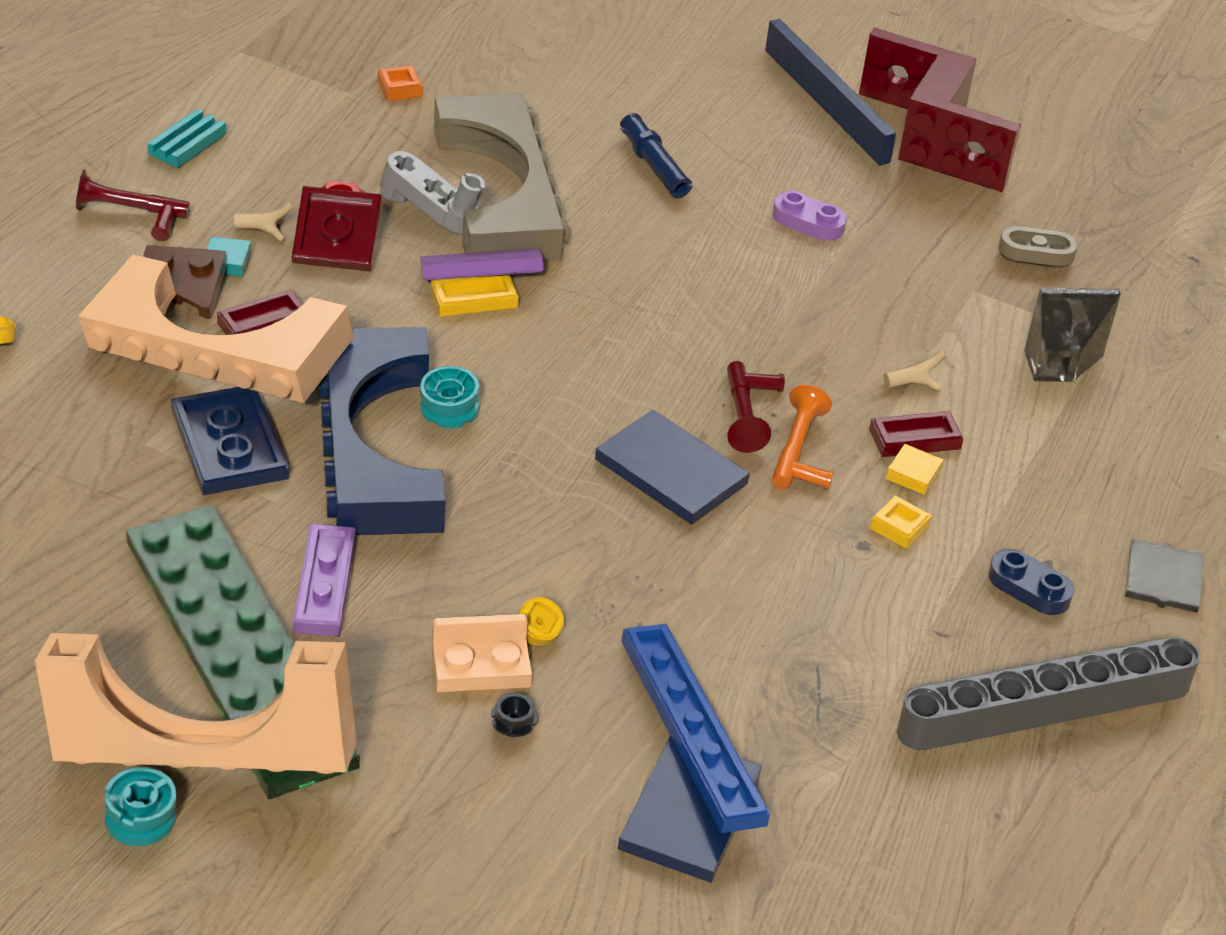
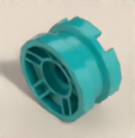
[420,366,480,429]
[104,767,176,846]

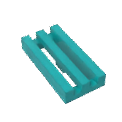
[147,109,227,168]

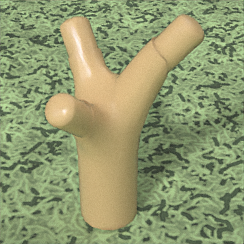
[234,203,293,242]
[884,350,946,391]

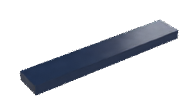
[765,18,896,166]

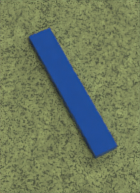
[621,624,770,833]

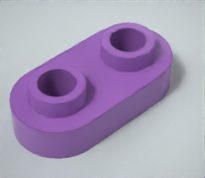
[772,191,847,240]

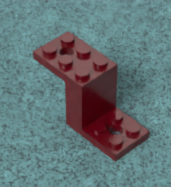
[859,27,1021,193]

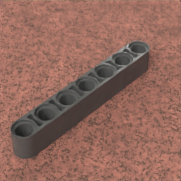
[897,637,1200,750]

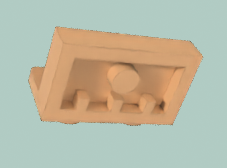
[431,614,532,692]

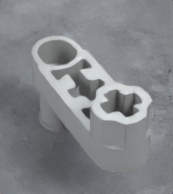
[379,151,485,234]

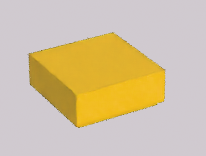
[886,444,944,495]
[870,495,932,549]

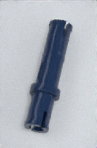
[620,113,692,198]

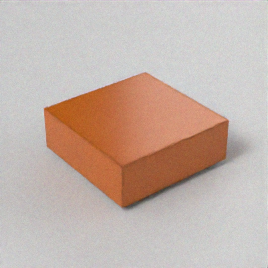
[377,65,423,101]

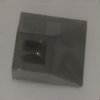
[1024,288,1121,382]

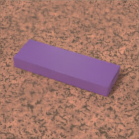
[420,248,543,280]
[293,524,356,637]

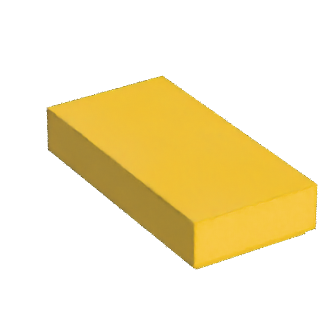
[430,274,519,317]

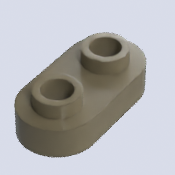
[999,226,1078,268]

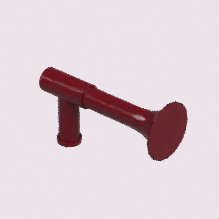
[76,169,190,241]
[727,361,785,453]

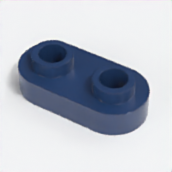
[988,549,1074,615]

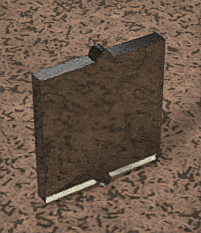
[1125,539,1204,613]

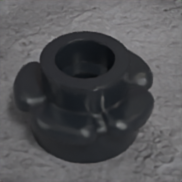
[491,693,538,737]

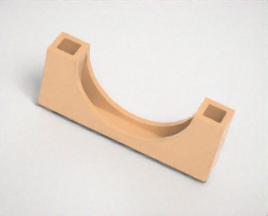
[78,255,354,403]
[35,633,357,774]

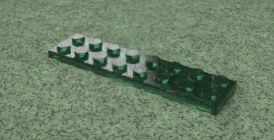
[126,504,360,800]

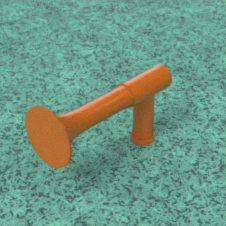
[771,384,834,490]

